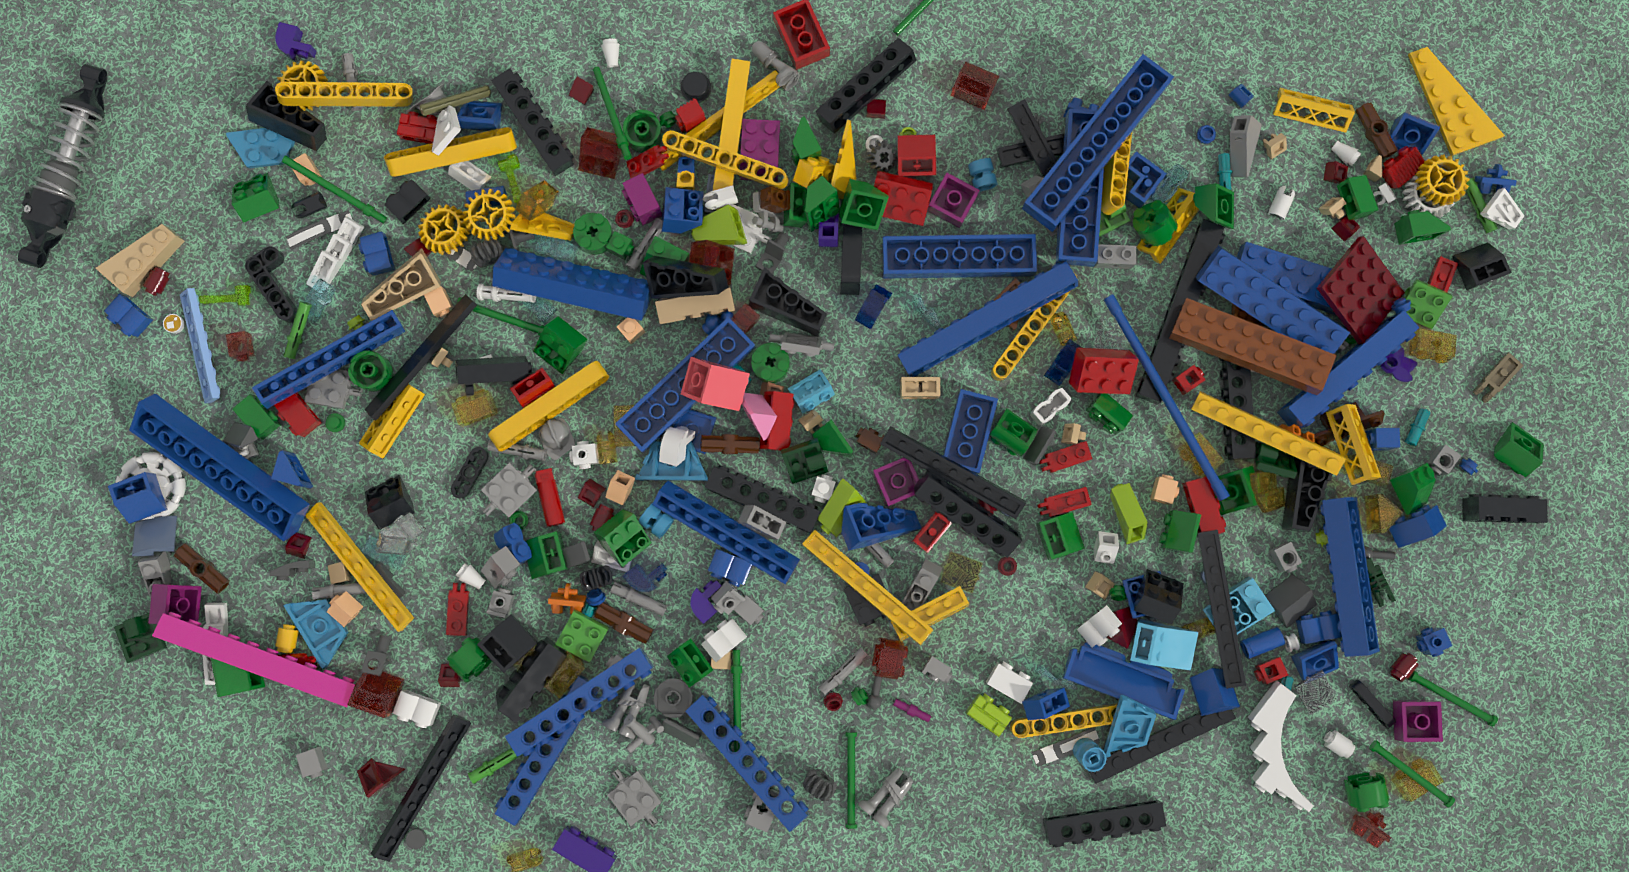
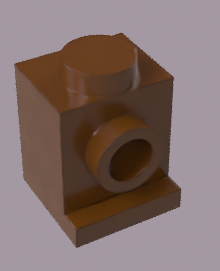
[760,186,790,214]
[855,427,884,454]

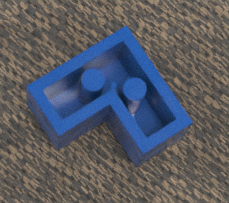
[1125,151,1167,208]
[1388,505,1447,548]

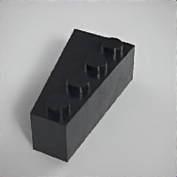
[245,81,327,151]
[643,256,728,299]
[749,267,827,337]
[1282,457,1333,532]
[1462,494,1548,524]
[496,637,567,724]

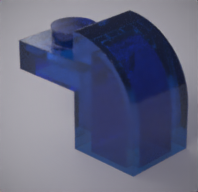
[855,284,893,329]
[1044,339,1083,386]
[623,563,669,592]

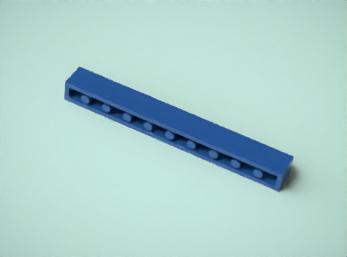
[898,261,1078,377]

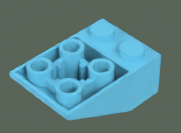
[1202,576,1275,635]
[1131,619,1198,670]

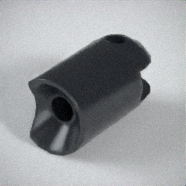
[291,191,327,218]

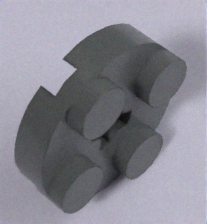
[653,678,693,718]

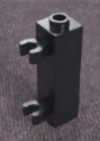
[455,356,532,395]

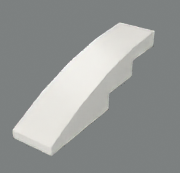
[306,217,364,293]
[202,603,228,685]

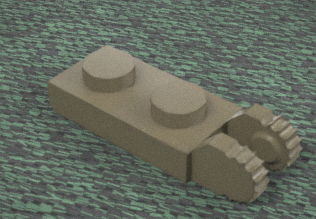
[1473,352,1523,403]

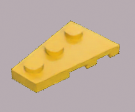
[510,206,574,241]

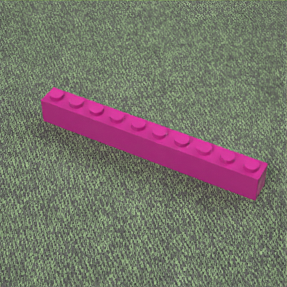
[152,612,357,707]

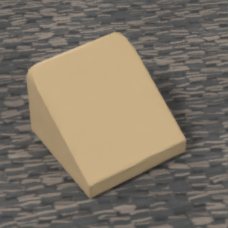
[1363,155,1382,182]
[328,562,351,584]
[1085,571,1115,600]
[711,650,732,669]

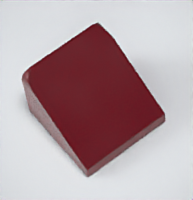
[569,76,594,105]
[866,99,886,119]
[1323,161,1348,184]
[1331,214,1360,242]
[404,238,432,257]
[578,479,606,508]
[285,533,312,559]
[438,664,460,687]

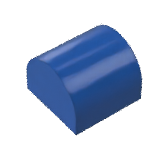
[1228,84,1254,108]

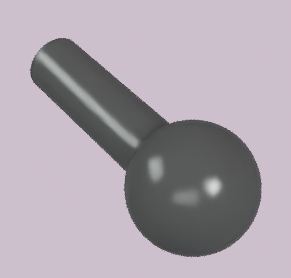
[1364,546,1395,560]
[867,672,883,710]

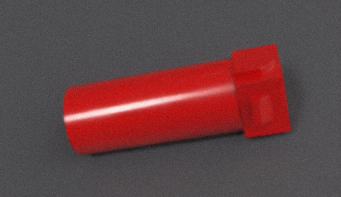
[534,468,566,527]

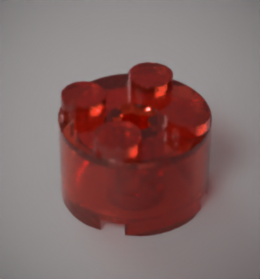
[872,637,908,680]

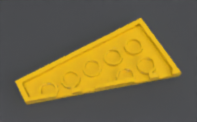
[1408,47,1505,156]

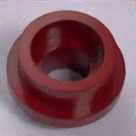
[615,209,634,228]
[998,557,1017,576]
[823,692,843,711]

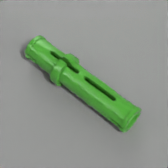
[1466,178,1498,234]
[283,301,312,359]
[468,748,523,784]

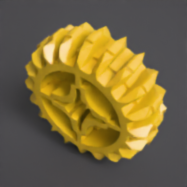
[276,60,328,111]
[1414,154,1470,206]
[463,189,516,241]
[418,204,470,255]

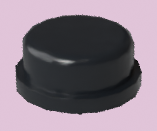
[680,71,711,103]

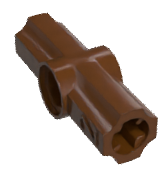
[1355,102,1398,159]
[700,434,760,454]
[174,543,230,594]
[594,603,654,644]

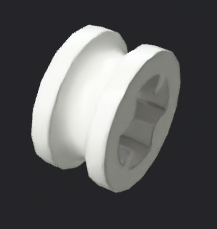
[1283,633,1300,652]

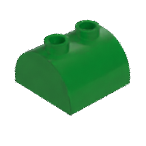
[989,409,1038,457]

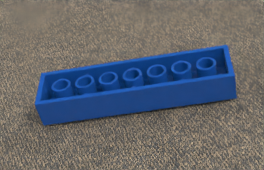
[1055,109,1104,267]
[882,234,1037,279]
[1196,245,1350,354]
[492,248,651,321]
[1277,310,1420,429]
[615,317,755,453]
[1321,497,1380,657]

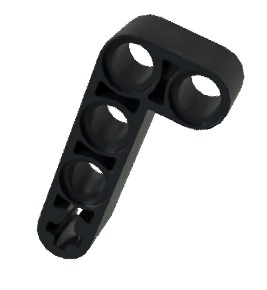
[840,224,862,295]
[245,246,298,323]

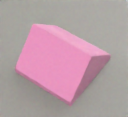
[741,393,777,440]

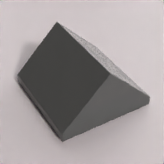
[1265,574,1317,628]

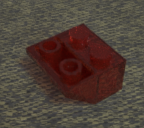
[950,61,1000,110]
[578,127,622,179]
[689,240,735,286]
[347,666,405,718]

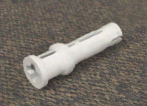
[477,283,536,303]

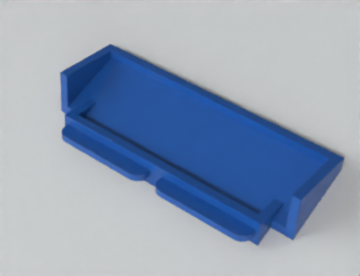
[1063,642,1185,720]

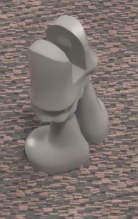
[752,41,800,91]
[601,679,649,739]
[858,768,914,829]

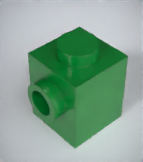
[606,231,634,260]

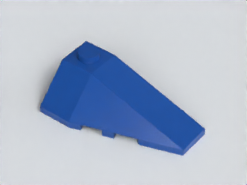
[842,503,922,551]

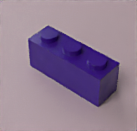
[552,826,617,872]

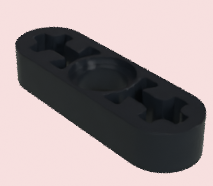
[451,447,489,499]
[1349,679,1396,729]

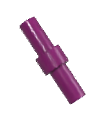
[893,698,931,722]

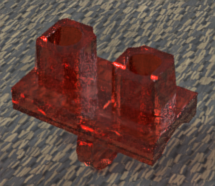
[1351,812,1392,848]

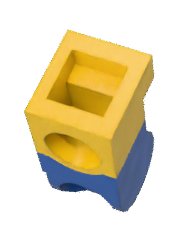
[676,157,695,190]

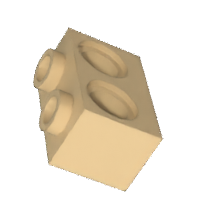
[900,377,940,399]

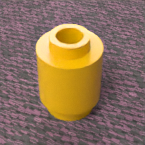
[275,624,299,653]

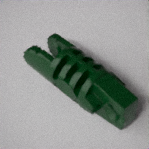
[1366,557,1396,607]

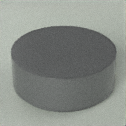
[406,828,427,850]

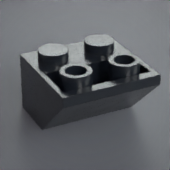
[1452,242,1512,290]
[365,475,415,530]
[1134,569,1184,625]
[477,614,538,673]

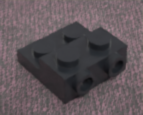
[844,573,886,627]

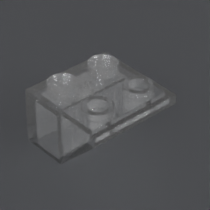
[375,512,426,555]

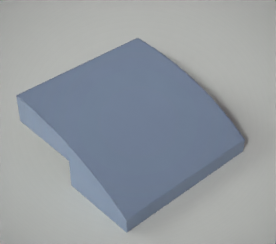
[132,516,177,556]

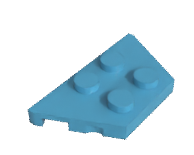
[226,128,295,169]
[635,441,708,481]
[283,599,348,669]
[1104,695,1156,757]

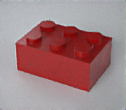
[773,0,830,70]
[874,171,933,226]
[1069,347,1139,394]

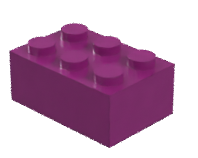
[740,119,781,182]

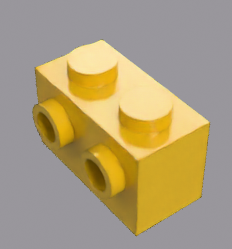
[793,156,835,188]

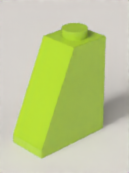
[691,204,747,245]
[817,479,867,537]
[1110,483,1148,544]

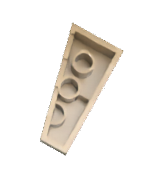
[95,224,185,297]
[361,249,441,321]
[655,285,735,324]

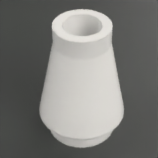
[601,39,620,68]
[1331,141,1361,166]
[456,563,486,590]

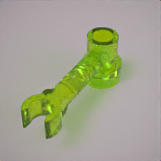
[498,153,524,205]
[199,285,251,306]

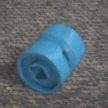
[968,158,998,191]
[639,503,675,539]
[1073,738,1107,772]

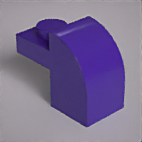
[275,22,317,61]
[818,214,839,247]
[690,580,722,624]

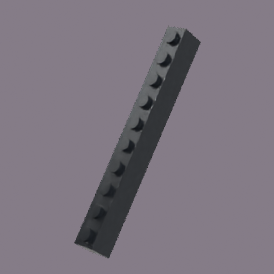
[1136,219,1225,404]

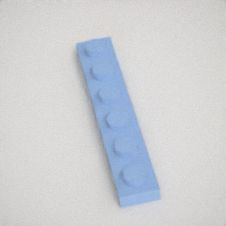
[180,288,220,404]

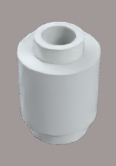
[1323,730,1355,758]

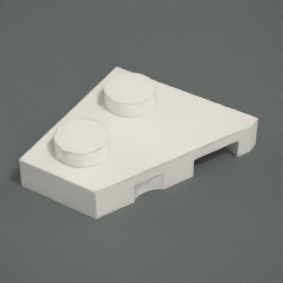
[432,105,461,156]
[1480,188,1524,229]

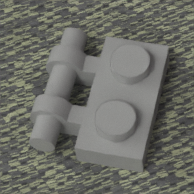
[752,191,784,233]

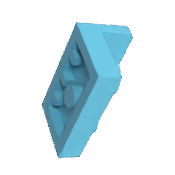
[788,369,835,414]

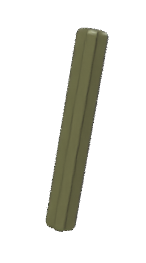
[420,85,491,116]

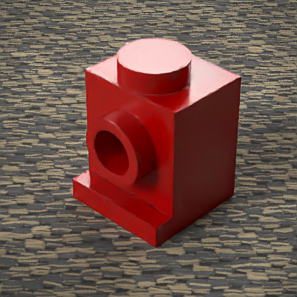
[1172,365,1205,395]
[1254,657,1288,684]

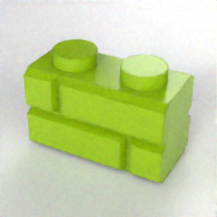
[965,693,1012,737]

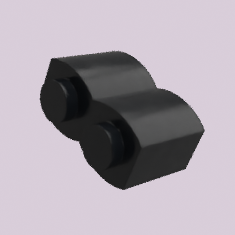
[384,179,431,224]

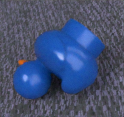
[702,310,734,335]

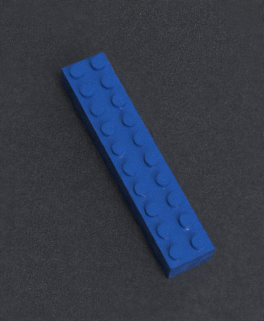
[1022,54,1174,232]
[129,394,310,541]

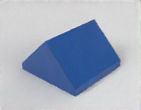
[457,101,502,131]
[1389,112,1440,155]
[271,450,314,488]
[1291,640,1339,684]
[1190,668,1240,716]

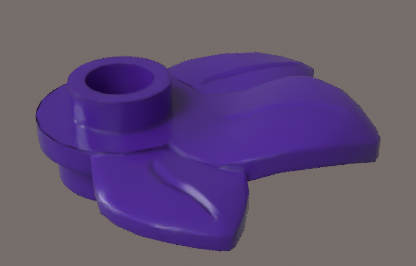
[1380,347,1418,382]

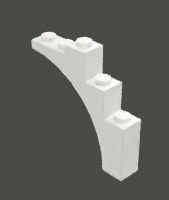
[1248,680,1314,812]

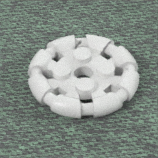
[115,452,186,521]

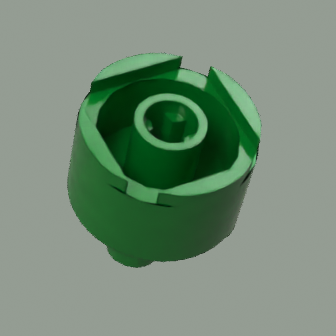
[623,109,663,153]
[1133,200,1178,246]
[573,213,614,255]
[751,343,790,384]
[348,351,393,392]
[447,637,492,683]
[1343,772,1389,812]

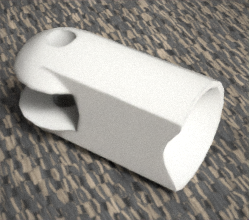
[703,185,738,210]
[1268,185,1295,220]

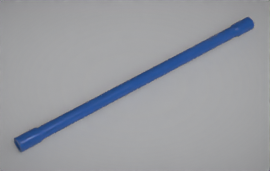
[1104,294,1230,501]

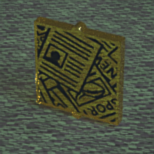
[940,552,983,593]

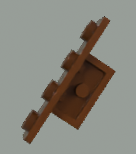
[1314,402,1385,446]

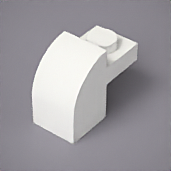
[659,426,695,466]

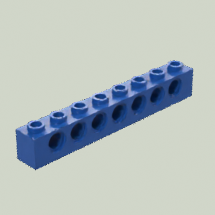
[252,310,405,409]
[652,481,800,584]
[505,647,654,757]
[495,675,600,826]
[685,695,809,832]

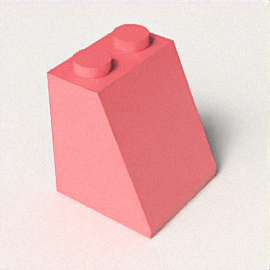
[681,357,750,411]

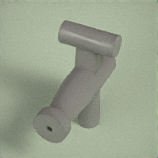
[624,715,664,753]

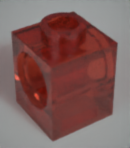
[731,303,760,335]
[226,331,255,362]

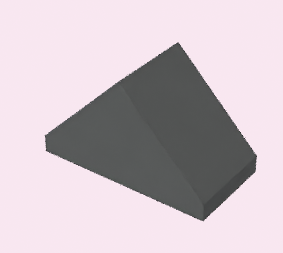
[562,541,590,568]

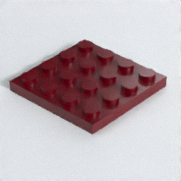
[1317,236,1405,345]

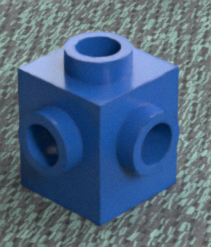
[1415,627,1453,657]

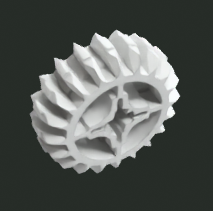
[1402,175,1455,218]

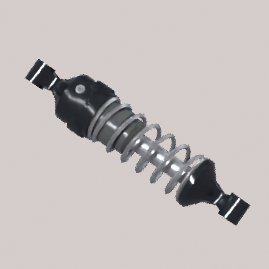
[18,64,107,268]

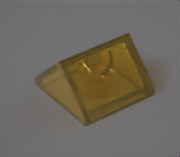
[1364,494,1403,534]

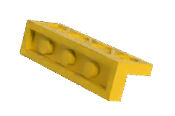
[1273,88,1355,133]
[1137,188,1199,264]
[359,384,425,459]
[1326,404,1381,485]
[891,586,969,642]

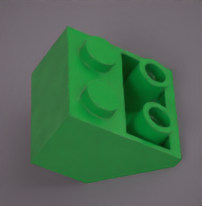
[232,173,279,223]
[805,176,840,232]
[533,316,588,374]
[1086,393,1133,435]
[594,509,652,567]
[1036,512,1085,560]
[525,531,570,580]
[211,658,265,697]

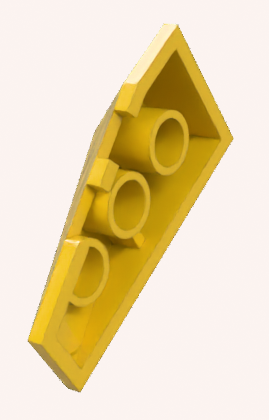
[831,120,856,199]

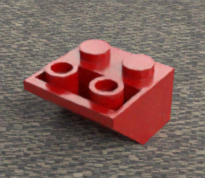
[898,134,936,176]

